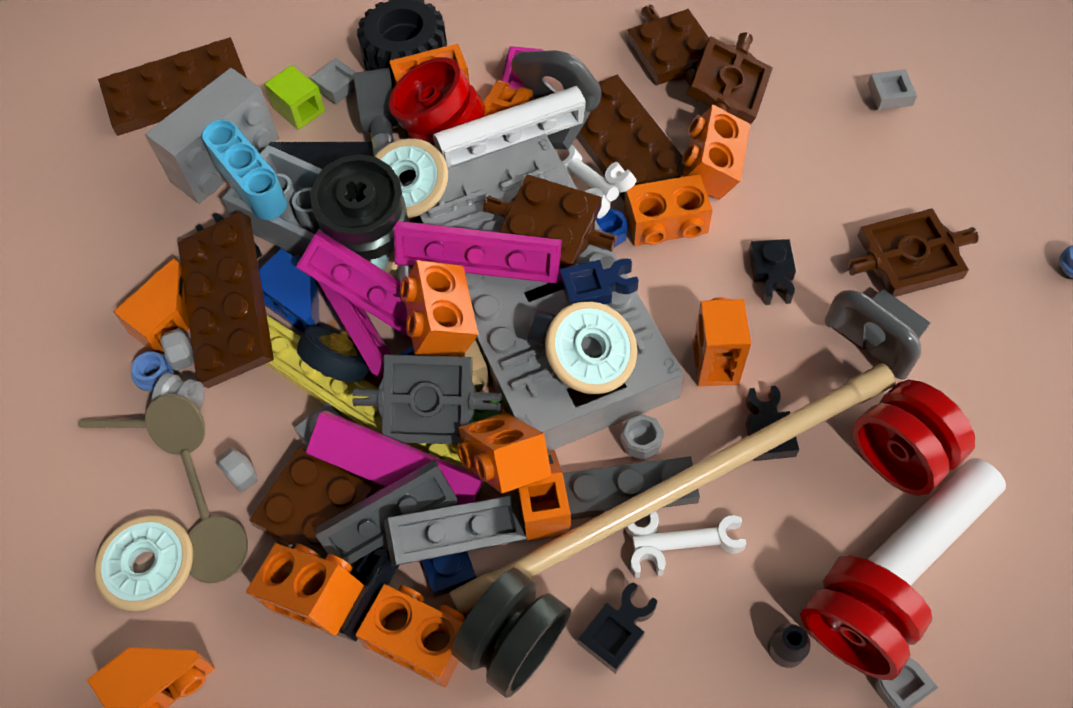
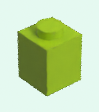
[264,65,325,130]

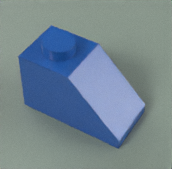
[259,248,320,333]

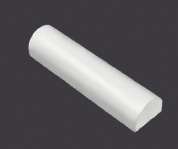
[433,86,586,168]
[868,458,1006,586]

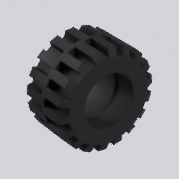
[357,0,447,88]

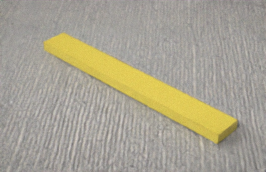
[265,315,472,472]

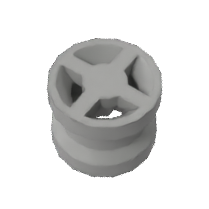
[151,373,205,411]

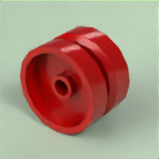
[389,57,486,147]
[853,379,975,496]
[800,555,932,680]

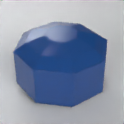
[596,209,628,247]

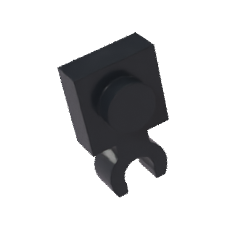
[749,239,796,305]
[745,386,799,461]
[578,582,657,674]

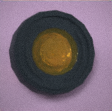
[297,326,370,383]

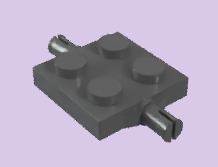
[352,355,502,444]

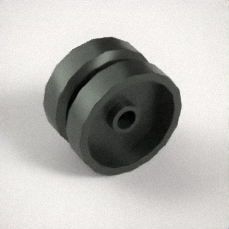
[310,154,409,260]
[452,567,571,698]

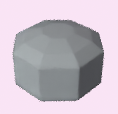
[160,328,194,371]
[620,414,664,460]
[215,448,257,492]

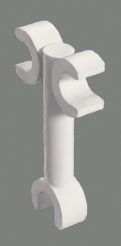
[562,144,637,219]
[625,511,747,578]

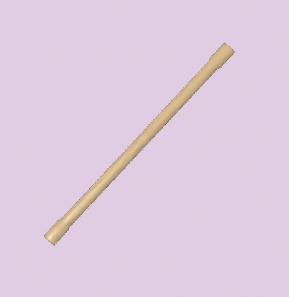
[449,363,896,616]

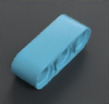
[202,120,287,220]

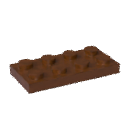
[98,37,247,136]
[576,74,685,201]
[178,212,274,388]

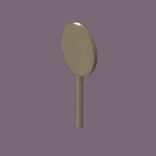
[78,394,205,455]
[181,450,248,583]

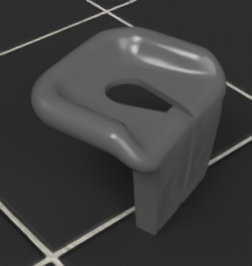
[511,50,601,149]
[825,289,930,380]

